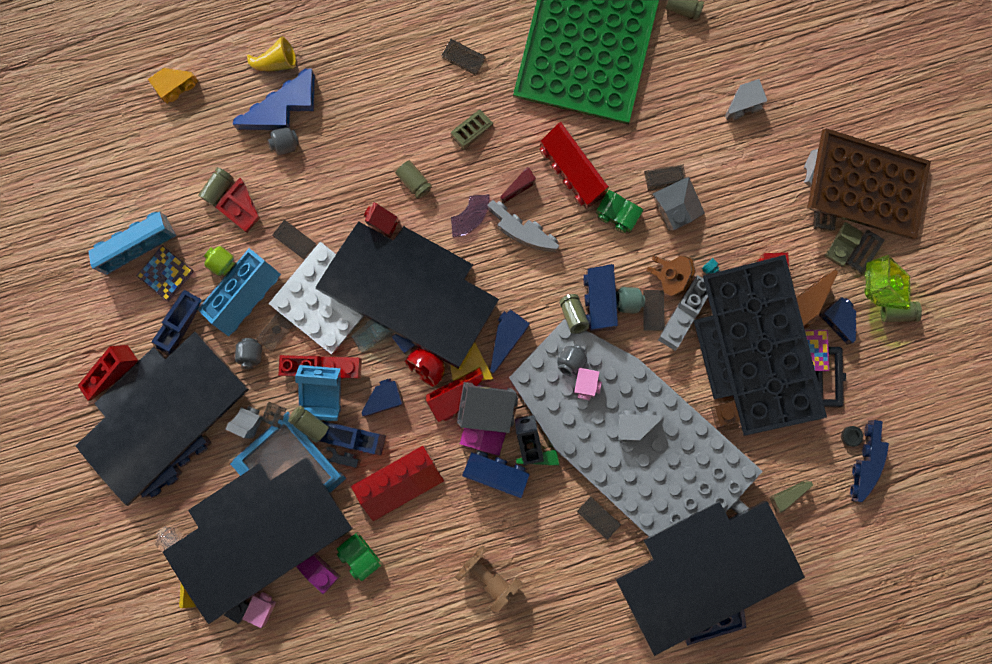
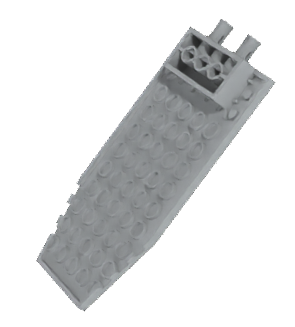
[509,319,763,537]

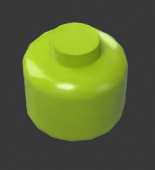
[203,246,235,276]

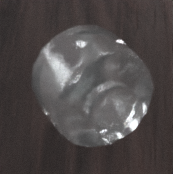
[155,526,185,553]

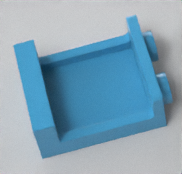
[295,365,341,421]

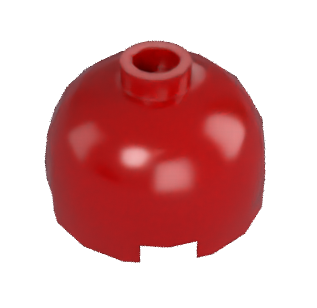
[404,348,445,387]

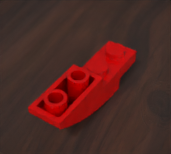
[278,355,362,379]

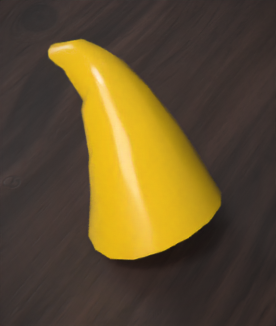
[247,36,297,71]

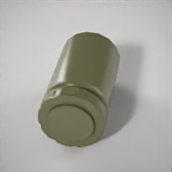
[665,0,704,21]
[395,160,432,199]
[198,167,234,207]
[560,294,589,334]
[880,301,922,322]
[288,405,328,443]

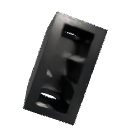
[515,415,544,465]

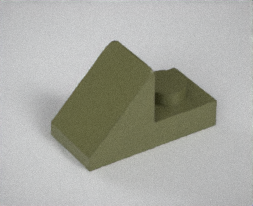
[824,222,863,267]

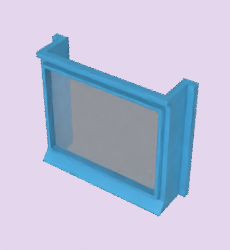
[230,412,347,493]

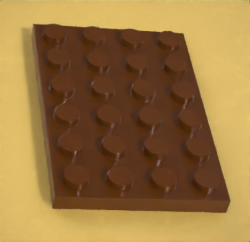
[807,128,931,239]

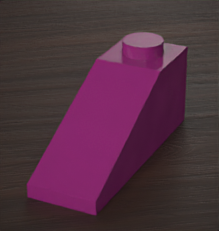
[296,554,340,594]

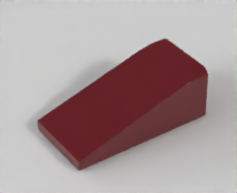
[500,167,536,204]

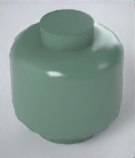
[616,287,645,314]

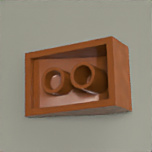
[796,269,838,328]

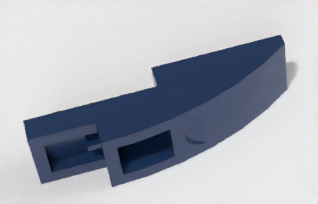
[850,420,889,502]
[141,436,211,498]

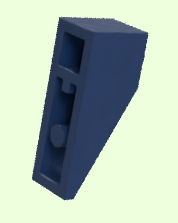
[490,309,530,374]

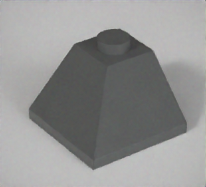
[652,177,705,230]

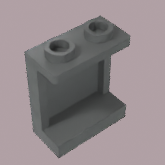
[457,382,518,433]

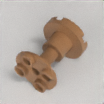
[454,546,522,613]

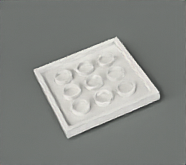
[269,242,364,355]

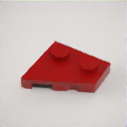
[215,177,260,233]

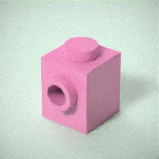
[574,368,602,401]
[243,593,276,628]

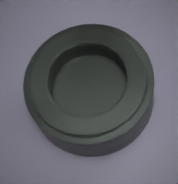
[841,426,863,447]

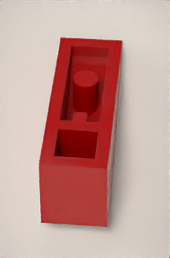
[78,345,138,401]
[426,367,484,422]

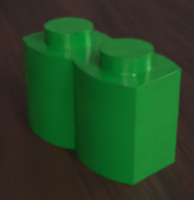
[596,190,643,233]
[336,532,383,581]

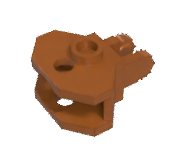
[646,255,696,296]

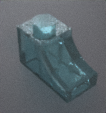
[351,320,393,353]

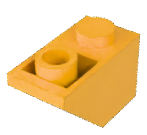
[148,68,199,104]

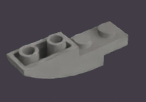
[487,200,559,252]
[658,275,708,351]

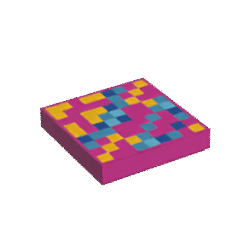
[805,330,829,371]

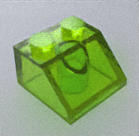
[864,255,910,310]

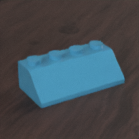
[88,211,177,275]
[198,248,281,336]

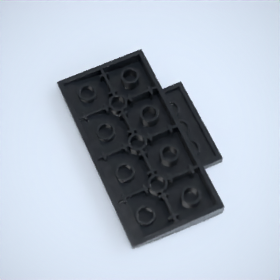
[316,221,499,369]
[694,255,827,436]
[75,332,249,506]
[162,457,353,624]
[615,501,805,656]

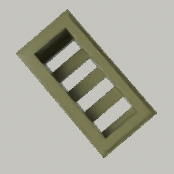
[450,109,493,150]
[770,480,813,513]

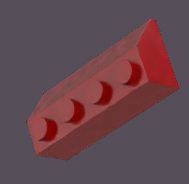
[539,122,609,209]
[351,445,444,521]

